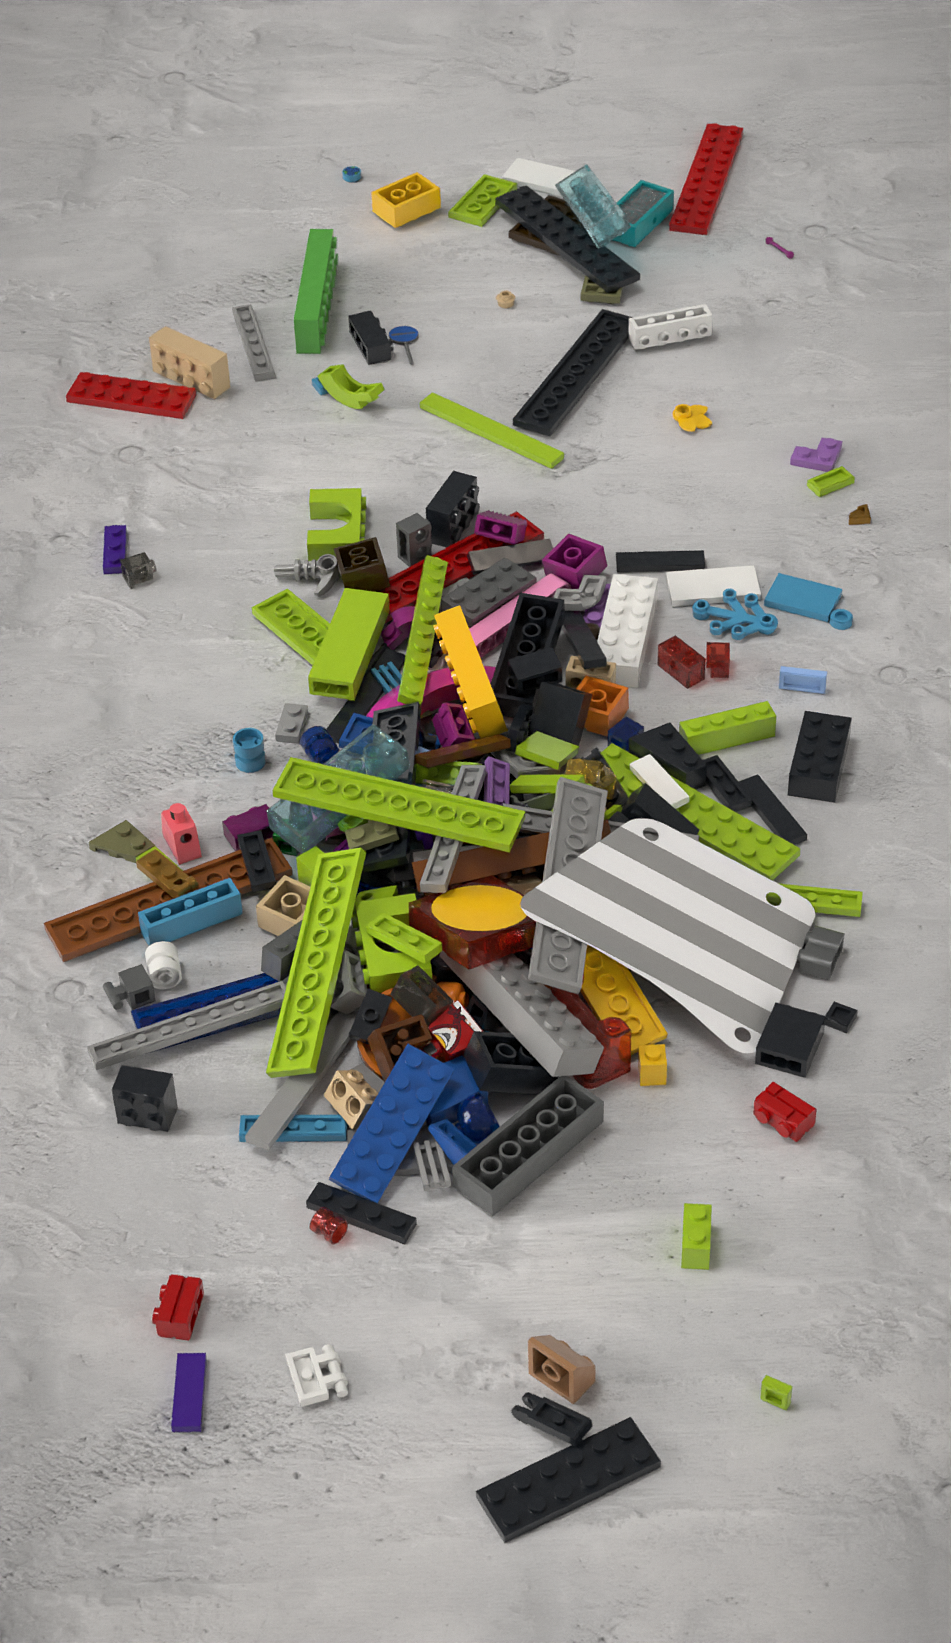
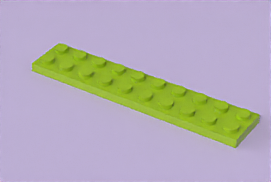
[591,743,800,881]
[272,757,525,853]
[266,847,366,1078]

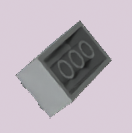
[441,557,537,629]

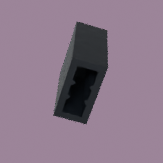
[528,681,593,746]
[755,1002,826,1078]

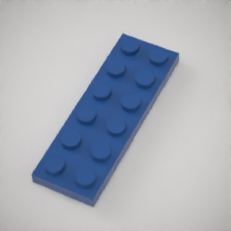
[329,1044,454,1203]

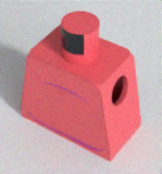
[161,803,202,865]

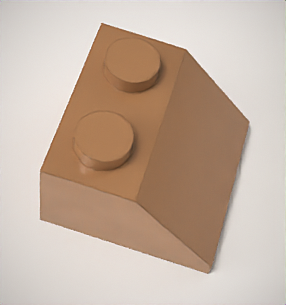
[528,1335,595,1405]

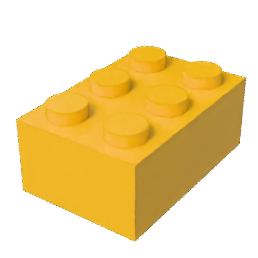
[371,172,441,228]

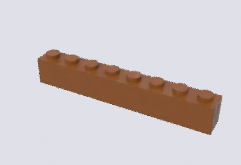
[412,819,611,897]

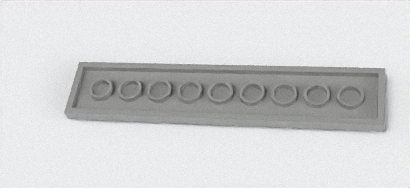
[528,777,607,994]

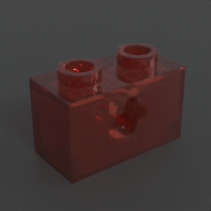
[657,635,706,689]

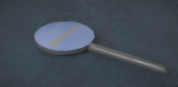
[389,326,418,364]

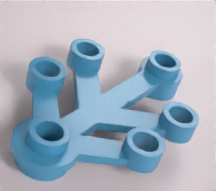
[692,588,778,640]

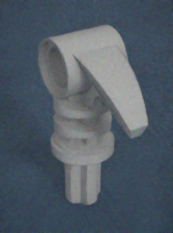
[274,554,340,597]

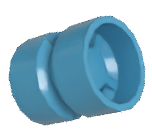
[233,728,266,773]

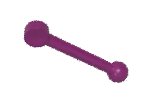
[765,237,794,259]

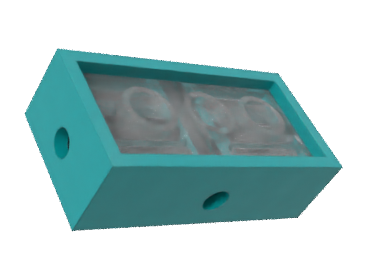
[602,180,674,247]

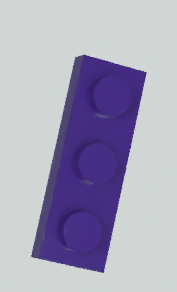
[103,525,127,575]

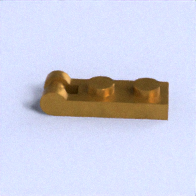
[136,849,199,899]

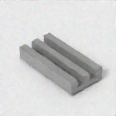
[413,1139,451,1191]

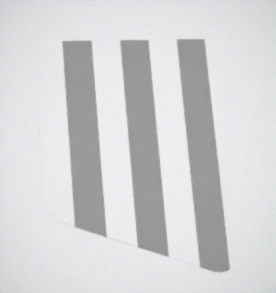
[520,819,815,1053]

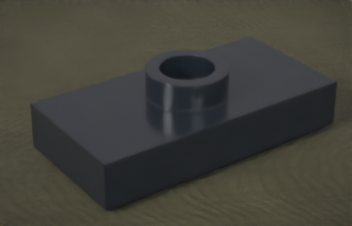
[349,989,393,1045]

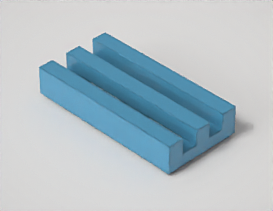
[371,662,402,694]

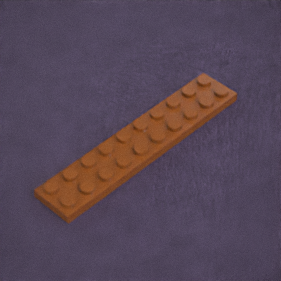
[44,838,293,962]

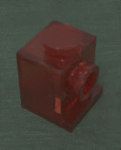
[706,642,730,678]

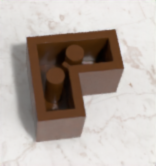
[367,1014,432,1083]

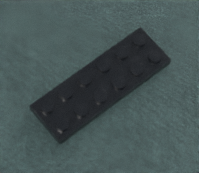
[476,1417,661,1543]

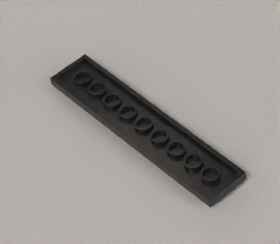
[495,185,640,293]
[513,309,633,436]
[362,702,421,873]

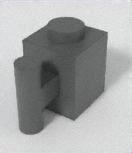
[103,964,156,1010]

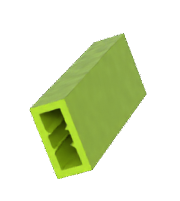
[308,588,390,700]

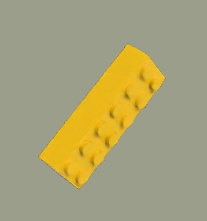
[433,605,508,738]

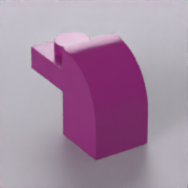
[381,606,415,650]

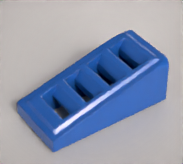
[428,1119,477,1165]

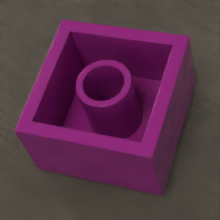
[542,533,608,589]

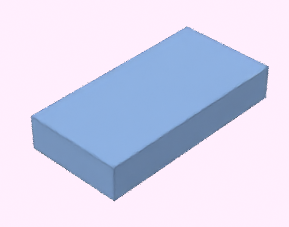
[779,666,827,694]

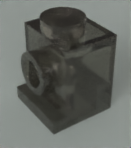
[120,552,157,589]

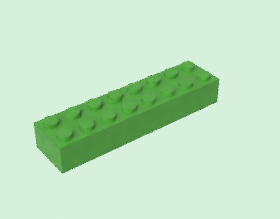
[294,229,339,354]

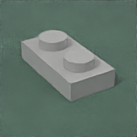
[275,703,308,744]

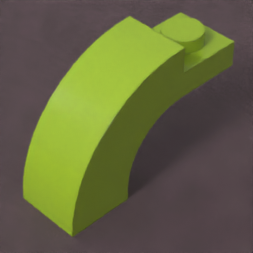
[317,364,385,409]

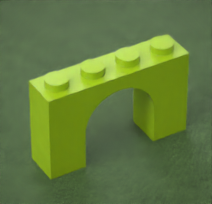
[307,488,367,561]
[351,893,433,993]

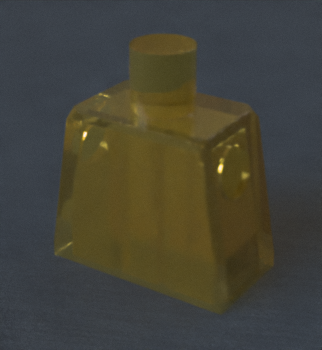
[565,758,617,799]

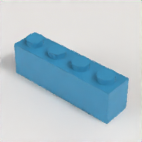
[138,878,243,946]

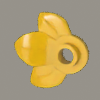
[672,404,712,432]

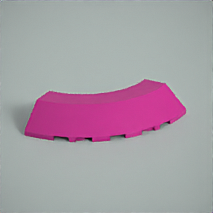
[367,666,496,718]

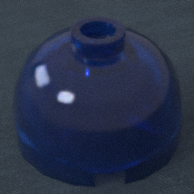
[455,1091,500,1145]

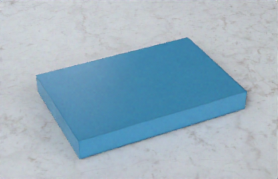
[764,573,843,622]

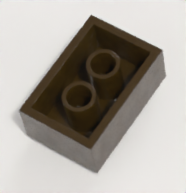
[334,537,391,592]

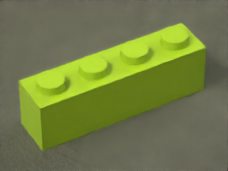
[679,701,777,755]

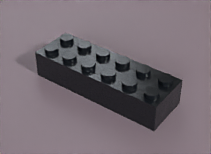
[491,593,565,721]

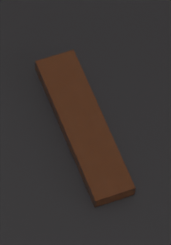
[415,734,511,768]

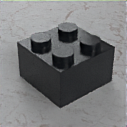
[112,1065,178,1132]

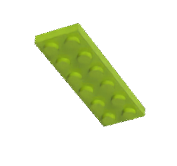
[251,588,330,665]

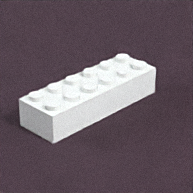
[597,574,658,688]

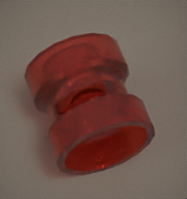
[309,1207,348,1244]

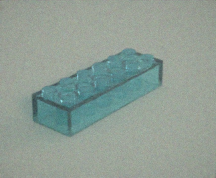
[555,164,631,249]
[266,724,410,854]

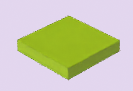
[515,731,579,770]

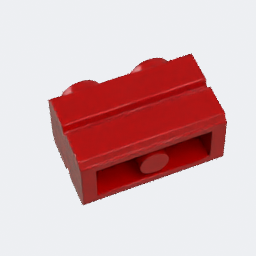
[753,1082,817,1142]
[152,1274,204,1341]

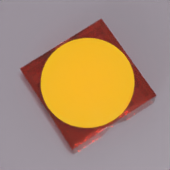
[409,875,536,970]

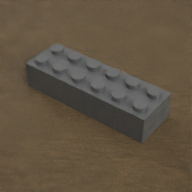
[452,1076,604,1216]

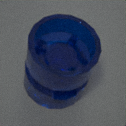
[300,726,341,767]

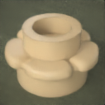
[496,290,516,308]

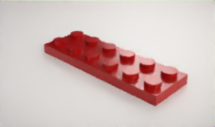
[66,372,196,419]

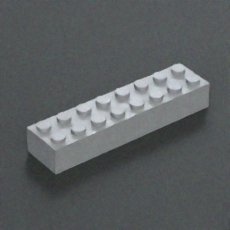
[440,929,604,1077]

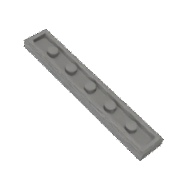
[232,304,275,382]

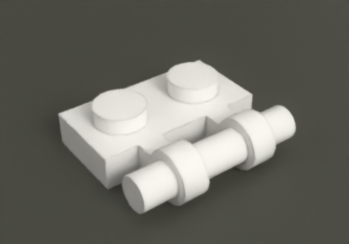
[285,1344,348,1407]

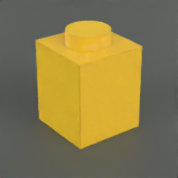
[638,1044,667,1086]

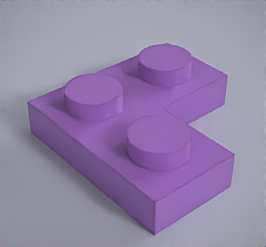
[790,437,842,472]

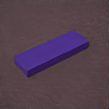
[171,1353,207,1432]

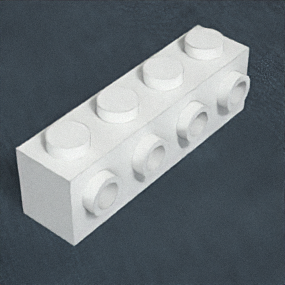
[629,304,712,350]

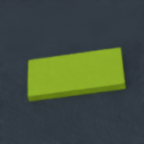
[448,174,517,227]

